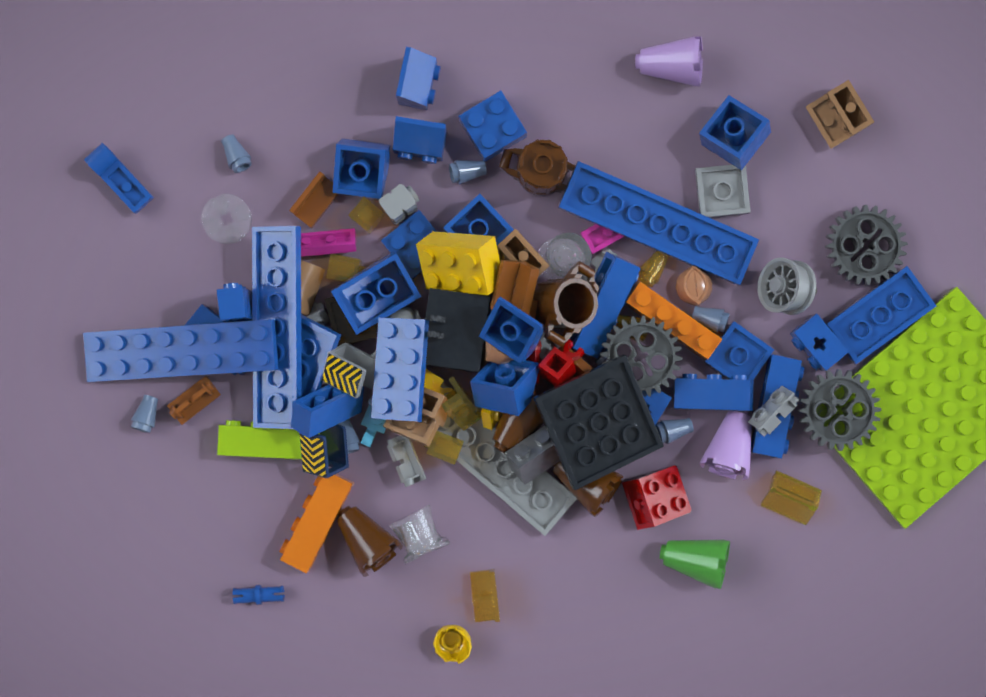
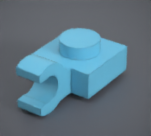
[361,404,386,447]

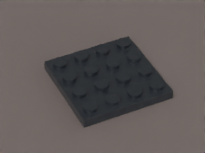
[533,355,664,490]

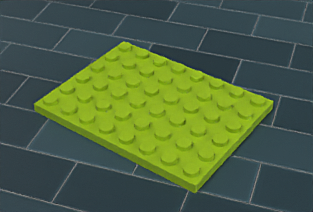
[816,287,986,529]

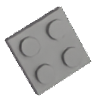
[695,165,751,218]

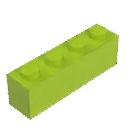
[217,420,320,459]

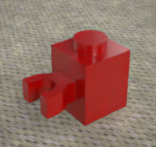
[538,339,584,387]

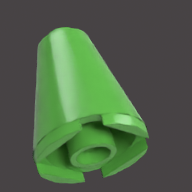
[659,539,730,589]

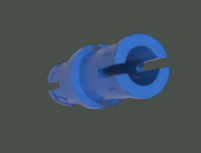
[233,585,285,605]

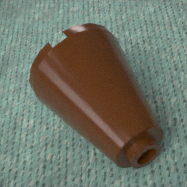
[492,391,544,454]
[553,461,623,517]
[337,506,403,577]

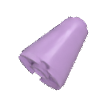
[635,36,703,86]
[700,411,752,480]

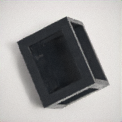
[425,288,490,373]

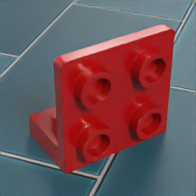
[622,465,692,530]

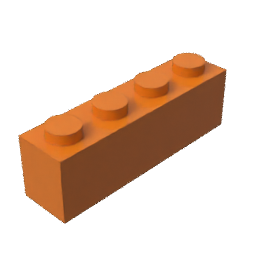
[626,282,722,360]
[279,474,354,574]

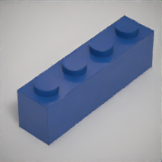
[565,251,641,358]
[751,354,804,459]

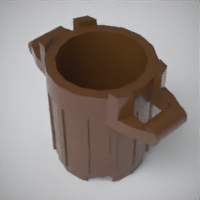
[499,139,575,196]
[533,261,599,347]

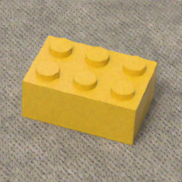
[416,231,500,295]

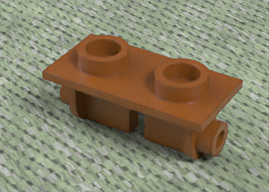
[167,376,221,425]

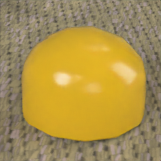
[433,625,472,664]

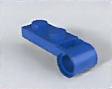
[84,143,154,214]

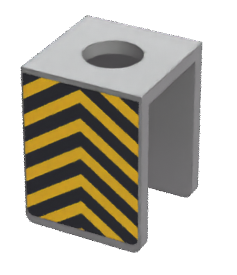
[321,343,375,398]

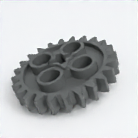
[825,205,908,286]
[600,315,682,397]
[798,369,881,451]

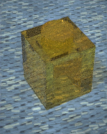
[348,197,385,234]
[326,254,365,283]
[424,430,464,465]

